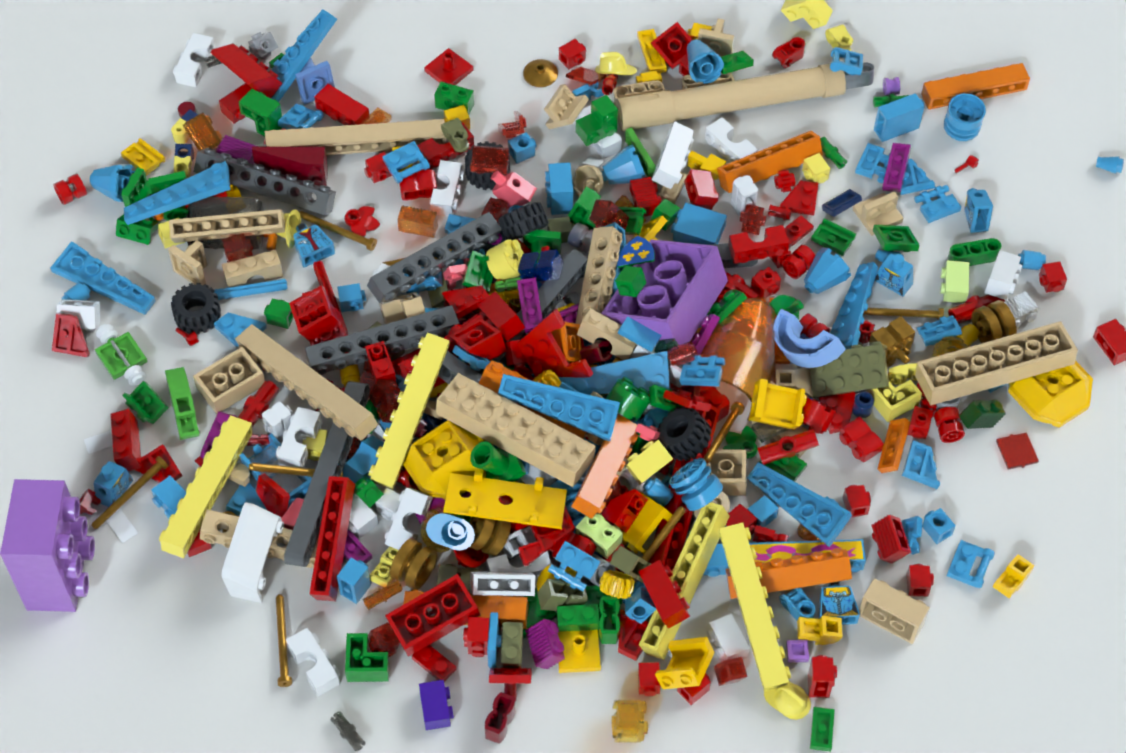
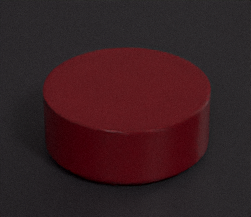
[178,102,196,117]

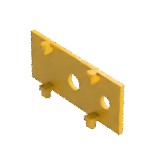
[443,468,567,529]

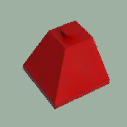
[650,22,692,70]
[449,318,507,360]

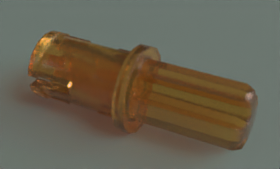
[362,581,403,611]

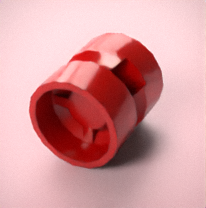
[53,173,87,205]
[782,245,816,279]
[799,313,830,339]
[934,407,965,443]

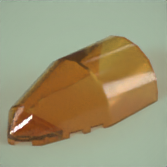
[700,297,776,422]

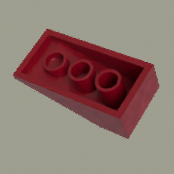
[252,146,328,186]

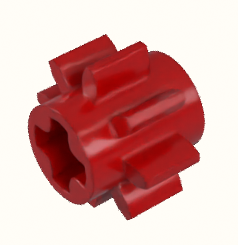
[774,170,796,193]
[859,320,876,344]

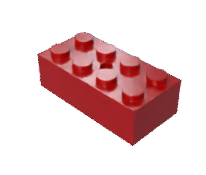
[385,574,480,657]

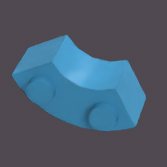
[342,436,384,484]

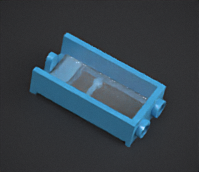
[239,433,312,510]

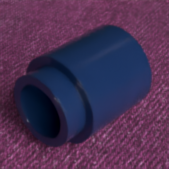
[852,392,874,418]

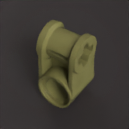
[441,118,469,153]

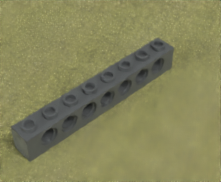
[193,148,336,215]
[367,212,502,303]
[305,305,459,375]

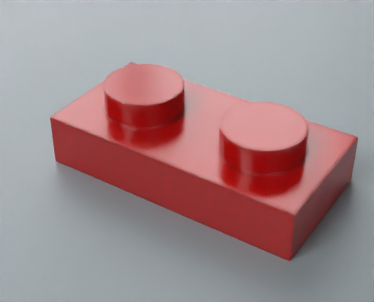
[412,645,456,682]

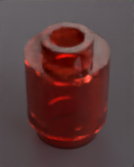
[667,342,698,366]

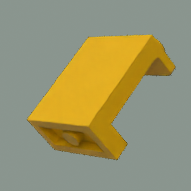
[749,378,807,430]
[622,492,672,554]
[655,637,715,689]

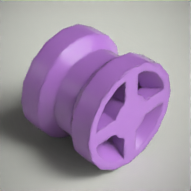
[883,77,900,95]

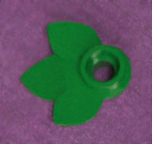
[723,426,758,459]

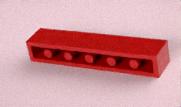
[309,476,355,602]

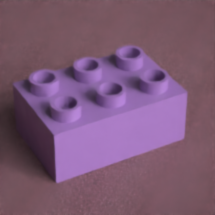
[601,240,728,357]
[0,479,95,612]

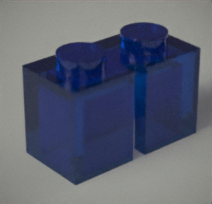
[518,249,564,282]

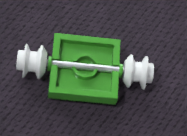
[95,324,148,386]

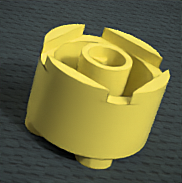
[486,239,530,282]

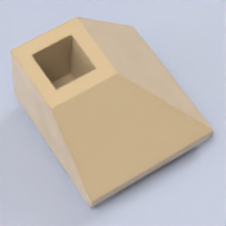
[773,363,813,398]

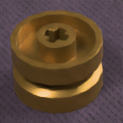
[971,300,1017,344]
[469,517,511,556]
[389,538,438,590]

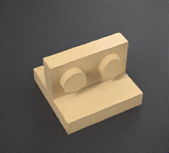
[698,19,734,57]
[544,84,589,129]
[853,192,904,236]
[168,240,207,286]

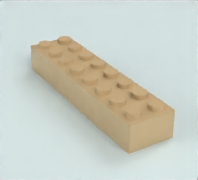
[915,321,1078,406]
[436,373,596,487]

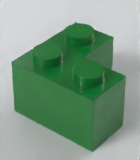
[239,89,282,137]
[575,95,618,146]
[568,186,612,231]
[345,633,389,682]

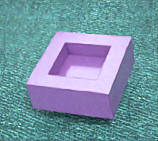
[786,640,809,663]

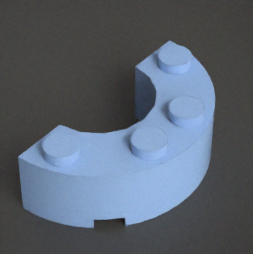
[773,309,846,368]

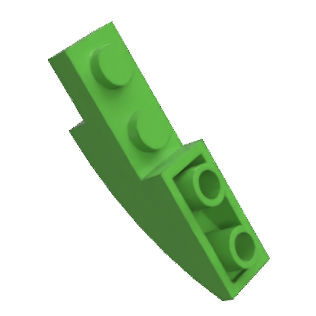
[165,367,199,440]

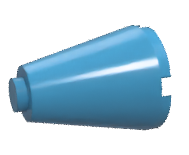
[687,39,724,84]

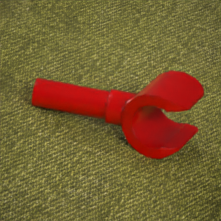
[954,155,979,173]
[175,328,199,346]

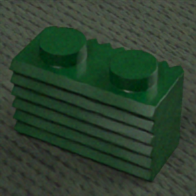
[959,399,1006,429]

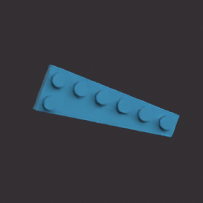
[271,9,337,102]
[124,161,230,225]
[50,241,156,315]
[830,262,878,349]
[558,351,670,394]
[498,374,620,441]
[747,462,852,547]

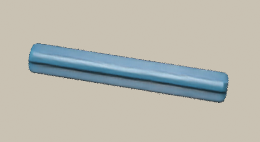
[214,279,288,300]

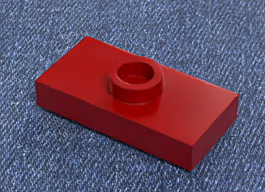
[784,215,814,249]

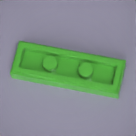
[625,127,656,178]

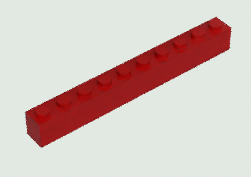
[648,402,720,571]

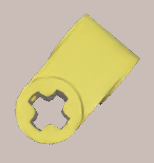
[825,24,853,51]

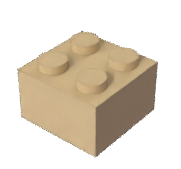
[706,450,747,496]

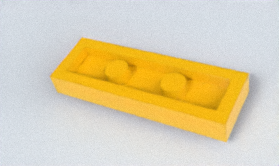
[637,29,667,73]

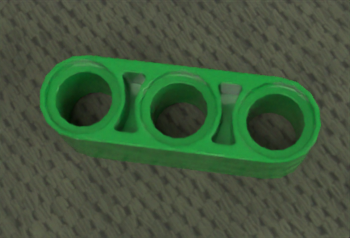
[947,238,1002,266]

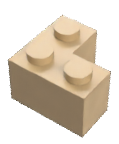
[379,292,425,324]

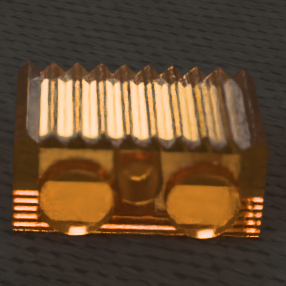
[183,112,222,151]
[397,205,438,238]

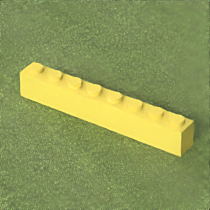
[368,332,450,490]
[159,415,253,558]
[639,502,730,660]
[719,522,791,691]

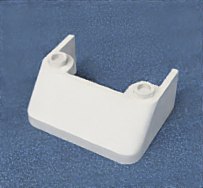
[222,502,285,603]

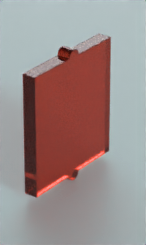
[566,67,607,85]
[996,432,1039,470]

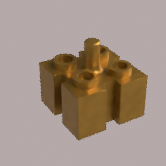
[869,316,915,367]

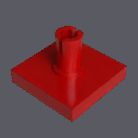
[424,48,474,85]
[489,668,532,701]

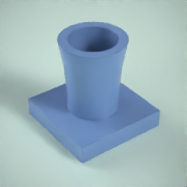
[295,57,335,105]

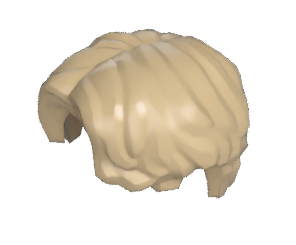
[572,165,604,197]

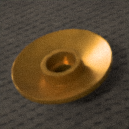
[523,59,558,87]

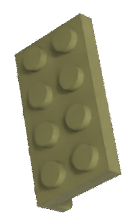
[810,341,889,398]

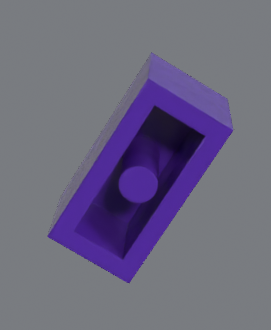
[419,680,454,730]

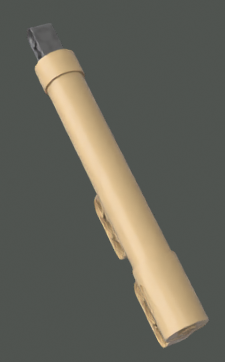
[613,62,874,132]

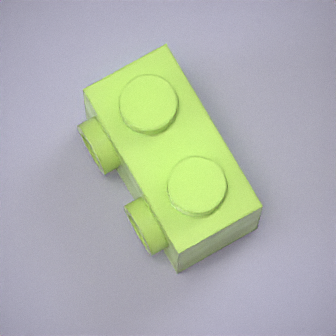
[940,260,969,303]
[575,513,623,559]

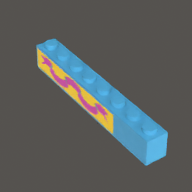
[703,539,866,577]

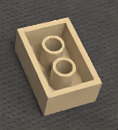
[193,347,265,414]
[859,578,930,644]

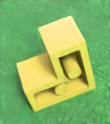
[781,0,833,29]
[866,379,922,423]
[625,440,673,485]

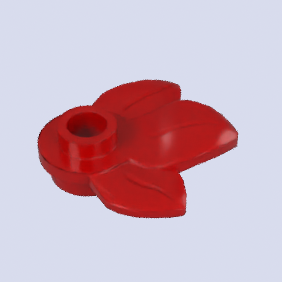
[344,206,380,237]

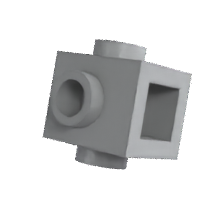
[248,32,278,59]

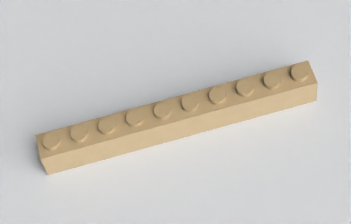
[265,119,446,155]
[235,324,378,441]

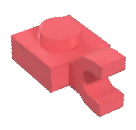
[443,264,467,290]
[635,424,660,442]

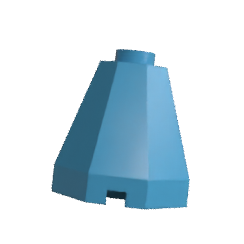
[601,145,645,184]
[90,164,135,202]
[804,248,851,294]

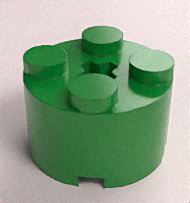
[605,376,651,421]

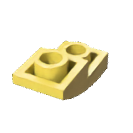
[888,363,917,385]
[369,546,398,589]

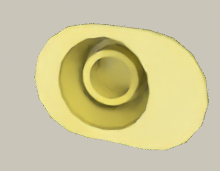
[595,52,637,75]
[276,209,301,248]
[764,681,811,720]

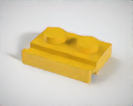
[121,138,165,176]

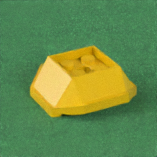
[1008,360,1093,428]
[403,420,486,500]

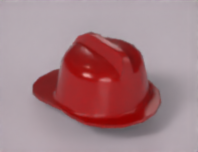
[453,547,489,568]

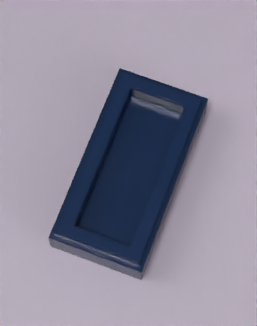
[822,189,862,217]

